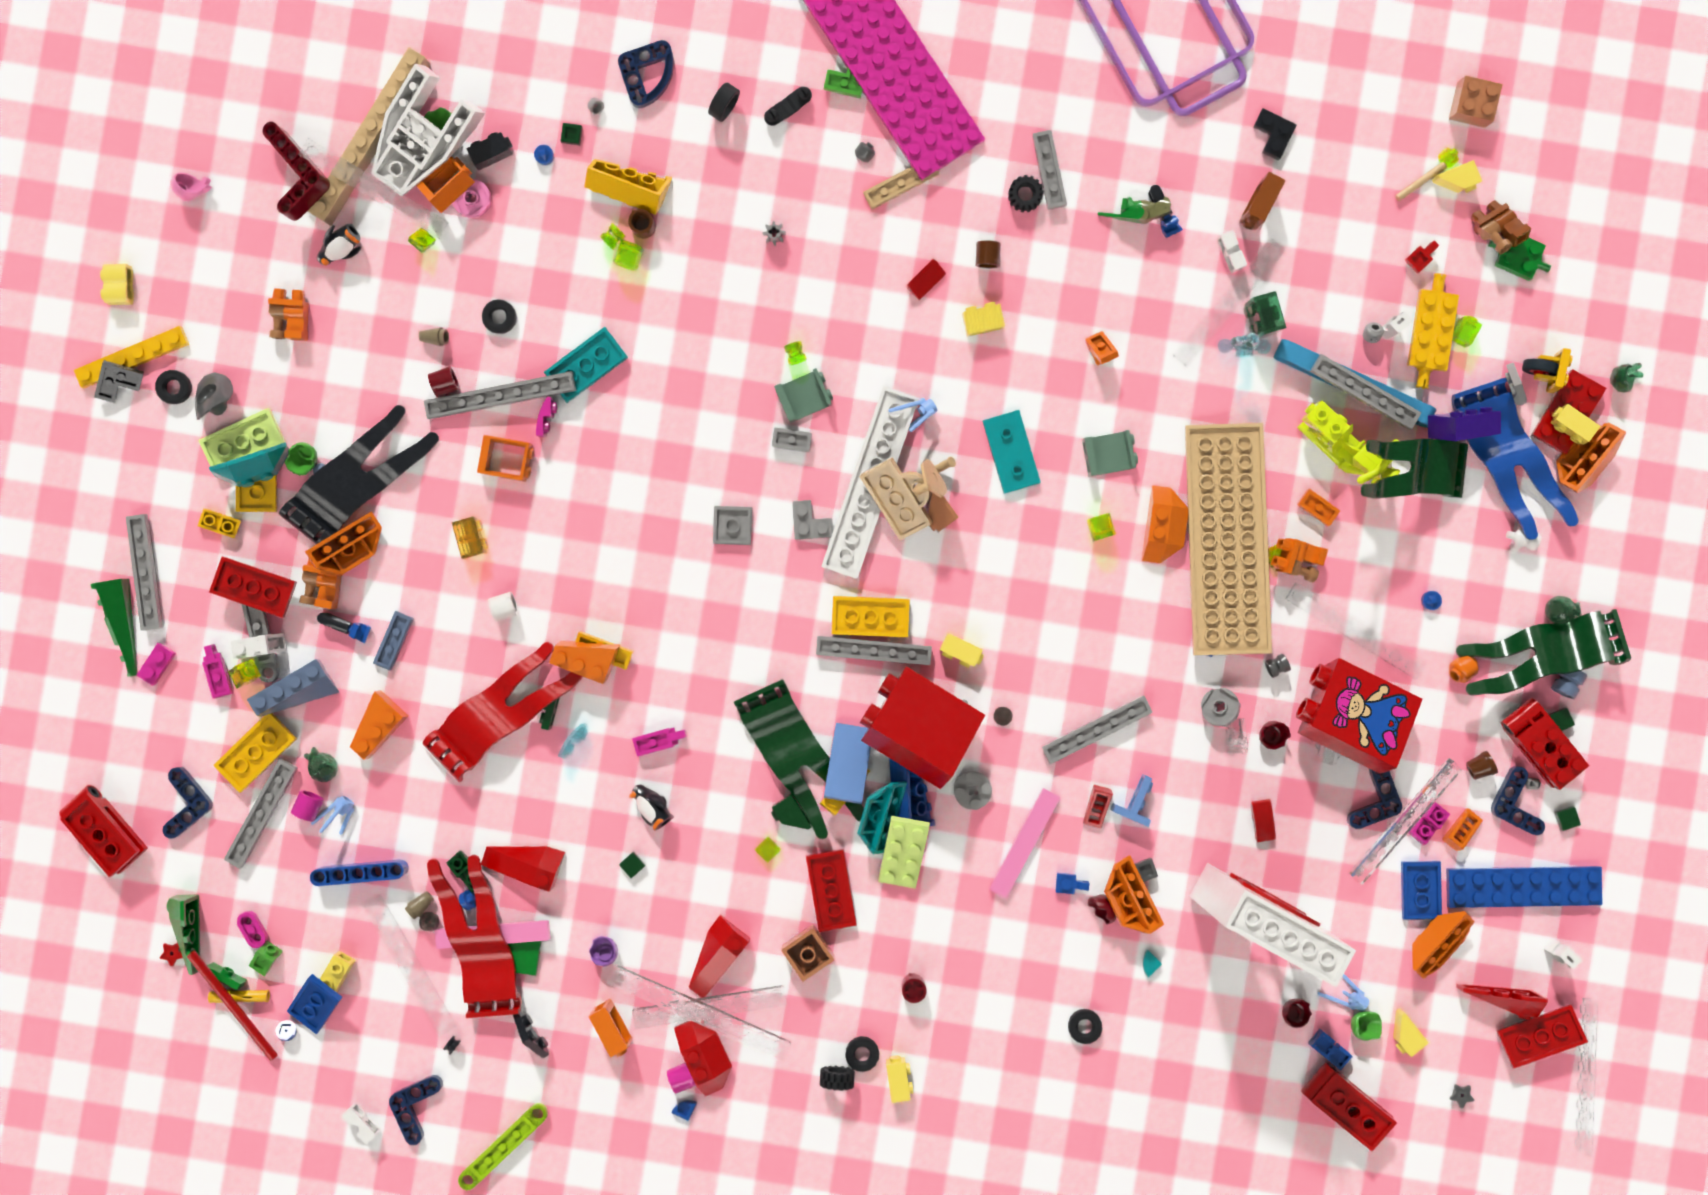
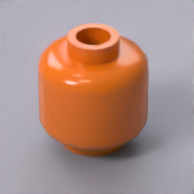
[1449,656,1479,683]

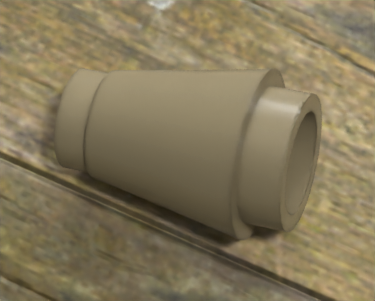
[418,327,449,346]
[404,891,434,919]

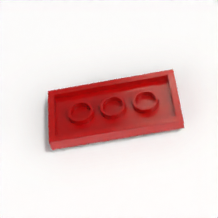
[1531,369,1607,455]
[209,556,297,618]
[806,849,857,932]
[1496,1004,1588,1069]

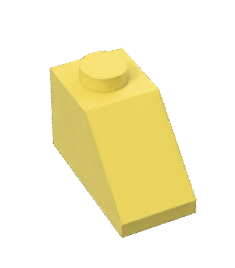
[1432,160,1482,193]
[1393,1009,1429,1057]

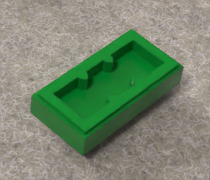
[207,962,247,990]

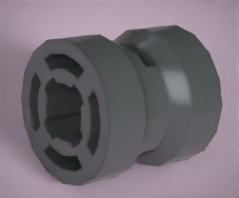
[1264,653,1291,678]

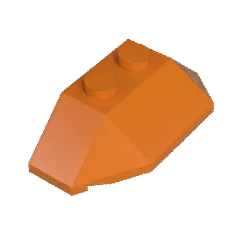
[1556,422,1626,493]
[1141,485,1188,563]
[305,511,382,575]
[1104,855,1164,934]
[1412,911,1475,979]

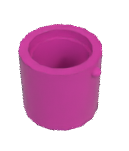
[291,790,324,822]
[667,1063,696,1094]

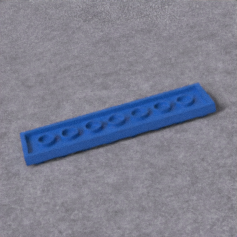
[1446,866,1603,908]

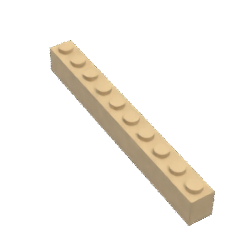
[308,47,431,226]

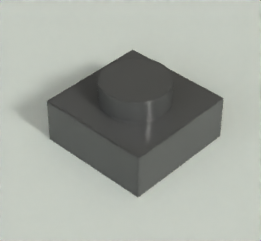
[1134,857,1158,882]

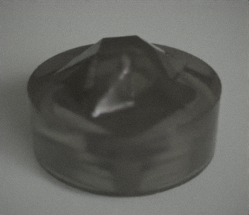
[993,706,1013,726]
[419,912,440,932]

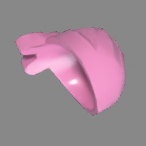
[171,172,212,201]

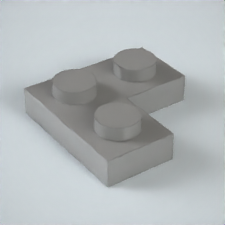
[792,500,833,540]

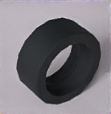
[708,82,740,122]

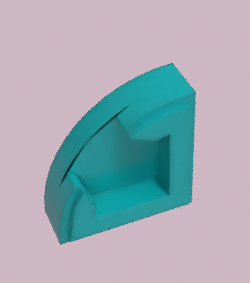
[1143,950,1162,977]

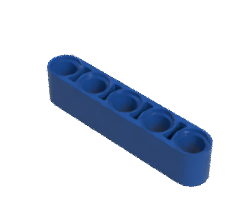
[309,859,409,886]

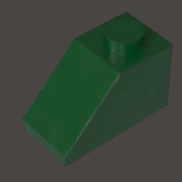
[771,794,812,830]

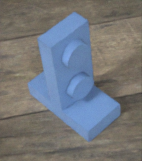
[1110,774,1153,827]

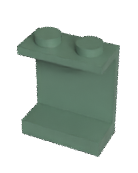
[774,368,833,423]
[1082,429,1138,477]

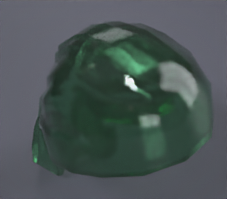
[1610,362,1644,393]
[1545,596,1582,624]
[304,747,338,783]

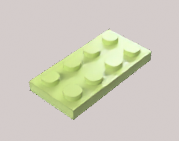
[198,408,286,466]
[878,816,930,889]

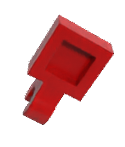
[1405,240,1440,274]

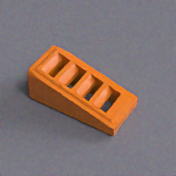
[1442,808,1483,851]

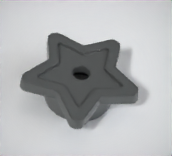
[1449,1084,1475,1109]

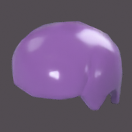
[589,936,618,967]

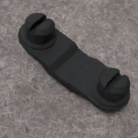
[764,86,812,126]

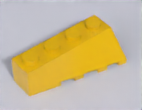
[584,159,672,215]

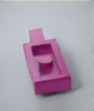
[202,644,233,699]
[632,727,687,757]

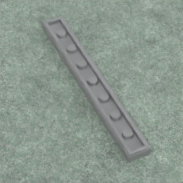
[423,371,576,420]

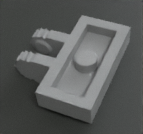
[1505,362,1527,406]

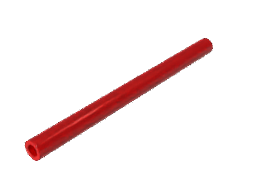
[186,950,278,1061]

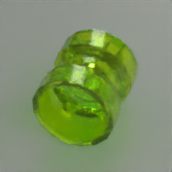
[599,223,626,250]
[784,341,807,365]

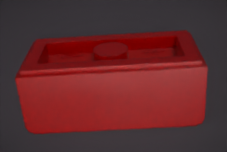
[906,258,947,301]

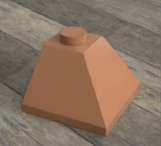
[928,492,959,533]

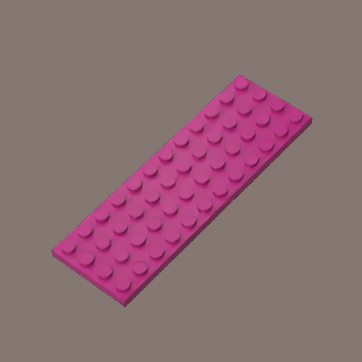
[803,0,985,181]

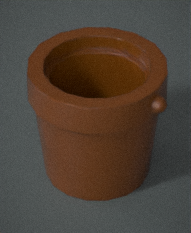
[1466,751,1498,780]

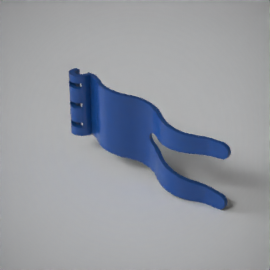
[1451,377,1579,540]

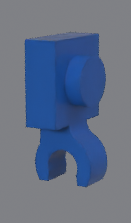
[1055,872,1090,894]

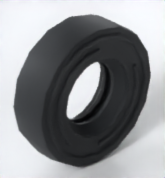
[481,299,517,334]
[155,370,192,404]
[1068,1009,1103,1044]
[845,1036,879,1072]

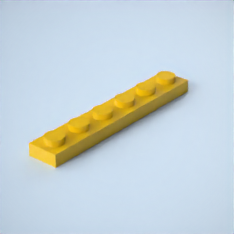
[73,326,190,388]

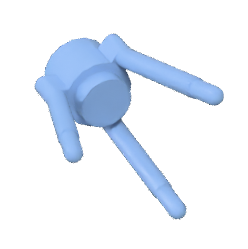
[888,397,938,432]
[311,795,355,835]
[1317,974,1369,1012]

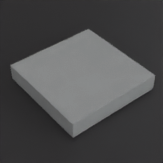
[713,506,752,545]

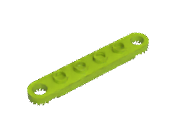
[458,1103,548,1191]

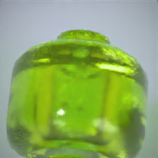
[1438,147,1459,168]

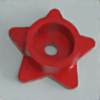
[159,942,183,966]

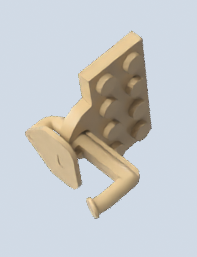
[859,456,956,540]

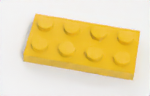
[832,596,910,637]
[213,713,297,793]

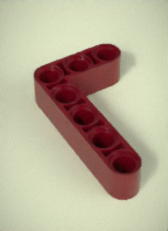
[262,121,330,221]

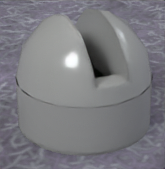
[587,97,604,115]

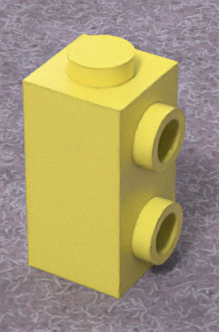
[1550,404,1601,445]
[939,632,984,668]
[320,951,356,993]
[886,1055,914,1103]

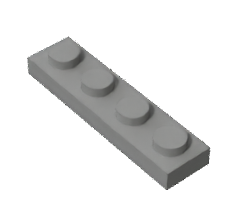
[1032,130,1067,210]

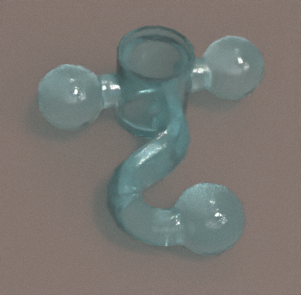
[1217,332,1271,357]

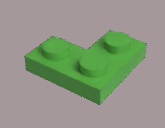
[823,68,862,99]

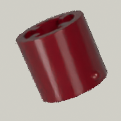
[428,366,460,397]
[901,973,927,1003]

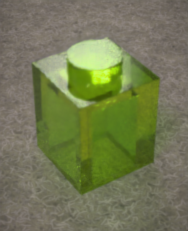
[1452,315,1483,348]
[228,659,261,689]

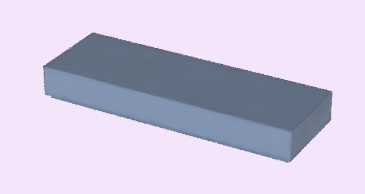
[373,610,414,671]

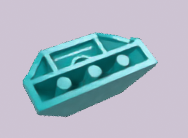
[209,442,289,487]
[857,781,907,855]

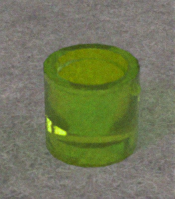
[613,240,644,271]
[1086,512,1117,542]

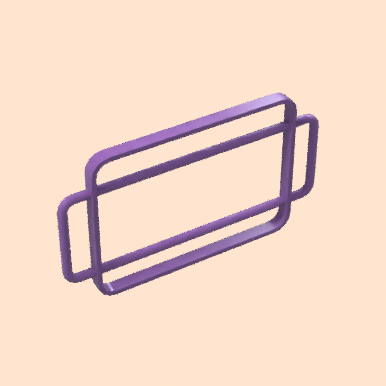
[1079,0,1255,116]

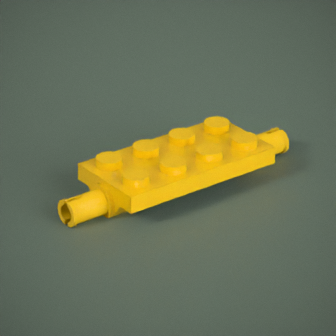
[1407,273,1459,389]

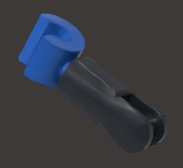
[1148,185,1183,238]
[317,613,371,644]

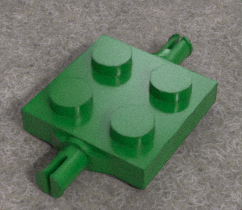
[1488,238,1552,281]

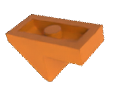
[1085,331,1119,365]

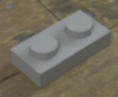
[771,427,812,452]

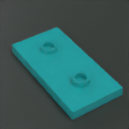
[544,326,628,404]
[982,410,1041,494]

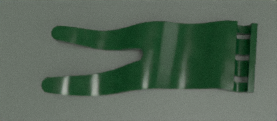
[1361,438,1468,499]
[1456,609,1632,696]
[733,679,864,839]

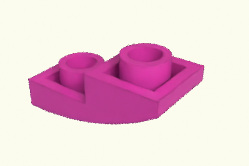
[536,397,557,438]
[1408,802,1450,845]

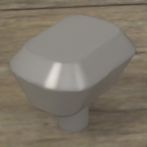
[1525,778,1541,790]

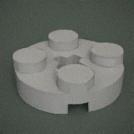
[1201,688,1241,727]
[954,771,992,810]

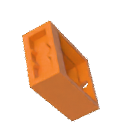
[416,156,475,213]
[477,435,535,482]
[588,998,633,1058]

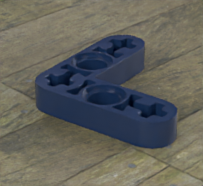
[1491,766,1546,836]
[162,767,213,839]
[1347,769,1402,829]
[389,1075,443,1145]

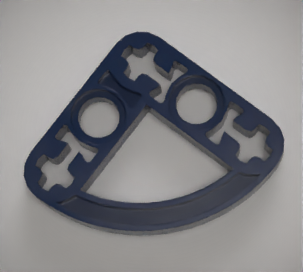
[618,40,674,108]

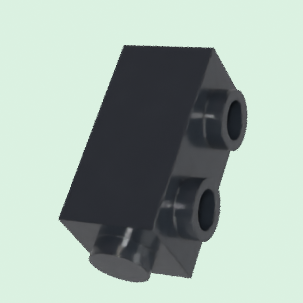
[466,132,513,170]

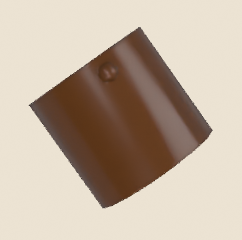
[628,209,656,239]
[975,240,1001,269]

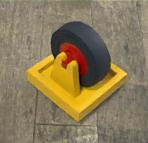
[1522,348,1573,394]

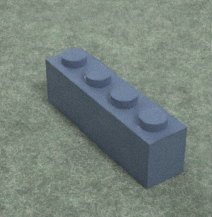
[247,659,340,717]

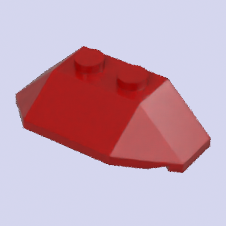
[674,1019,732,1097]

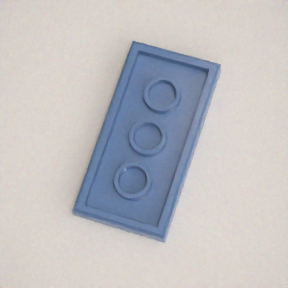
[824,723,871,804]

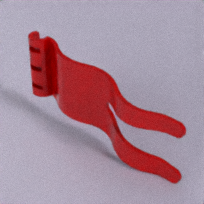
[422,642,582,782]
[427,854,522,1018]

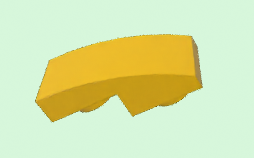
[197,508,241,539]

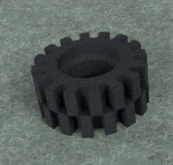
[1008,175,1044,213]
[819,1065,855,1091]

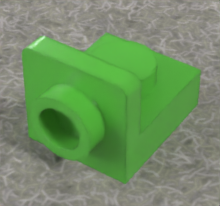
[249,941,282,977]

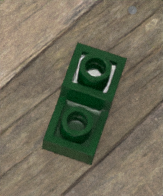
[446,850,488,892]

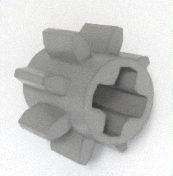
[762,221,786,246]

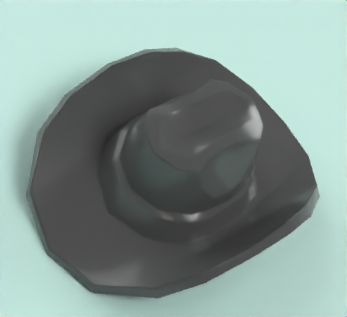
[195,372,233,420]

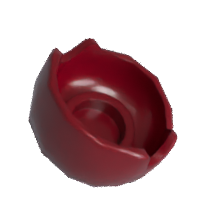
[1259,721,1291,750]
[1282,998,1312,1028]

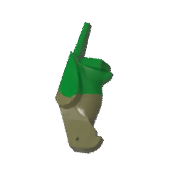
[1097,196,1171,224]

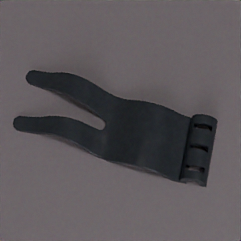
[278,405,439,544]

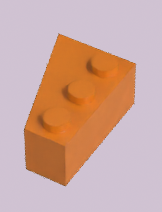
[549,641,621,684]
[350,690,409,760]

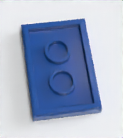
[1401,861,1442,920]
[287,974,343,1034]

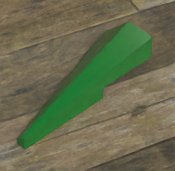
[90,578,138,677]

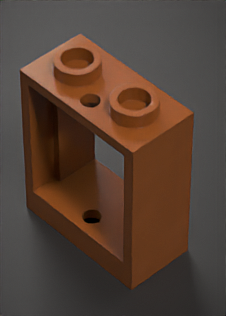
[1239,171,1286,230]

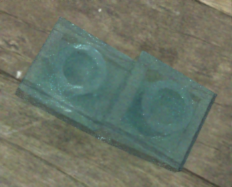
[557,723,589,759]

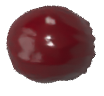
[1088,894,1117,925]

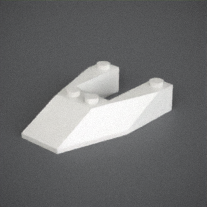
[371,64,485,197]

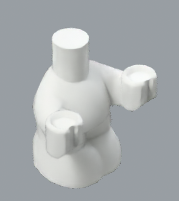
[1506,523,1541,553]

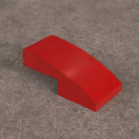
[1251,799,1276,842]

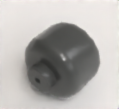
[854,142,875,163]

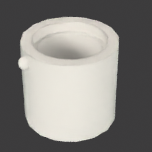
[488,592,519,622]

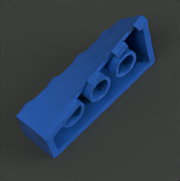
[889,758,935,827]

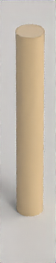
[1395,162,1447,201]

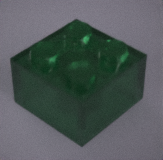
[1243,291,1287,341]

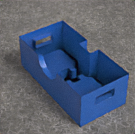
[1308,1028,1353,1071]

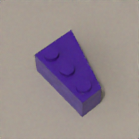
[1428,407,1501,441]

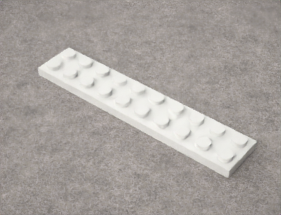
[821,385,919,579]

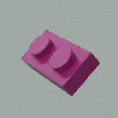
[137,643,176,686]

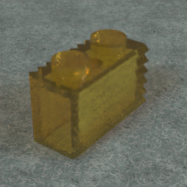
[451,516,489,560]

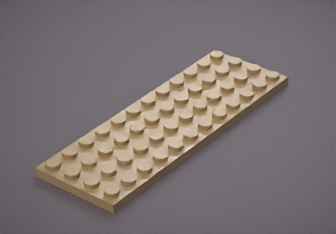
[1185,423,1272,655]

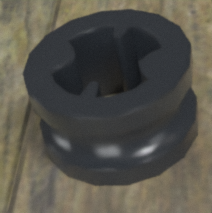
[443,1035,461,1055]

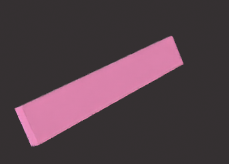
[989,788,1061,898]
[435,920,551,949]

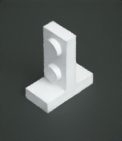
[230,633,287,660]

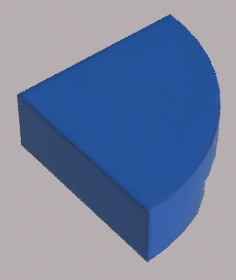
[671,1100,697,1121]

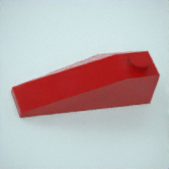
[481,846,565,892]
[688,914,750,999]
[1456,983,1548,1020]

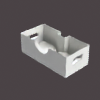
[1216,229,1248,274]
[1382,311,1413,340]
[1544,939,1583,970]
[340,1102,381,1145]

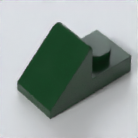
[539,697,560,730]

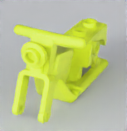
[1297,400,1400,484]

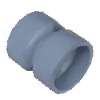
[1551,671,1588,700]

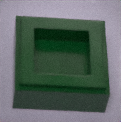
[560,123,583,146]
[1549,707,1575,731]
[1554,806,1581,831]
[619,851,646,879]

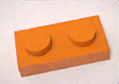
[1297,489,1340,527]

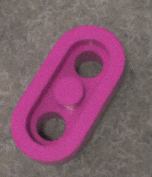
[237,911,268,948]

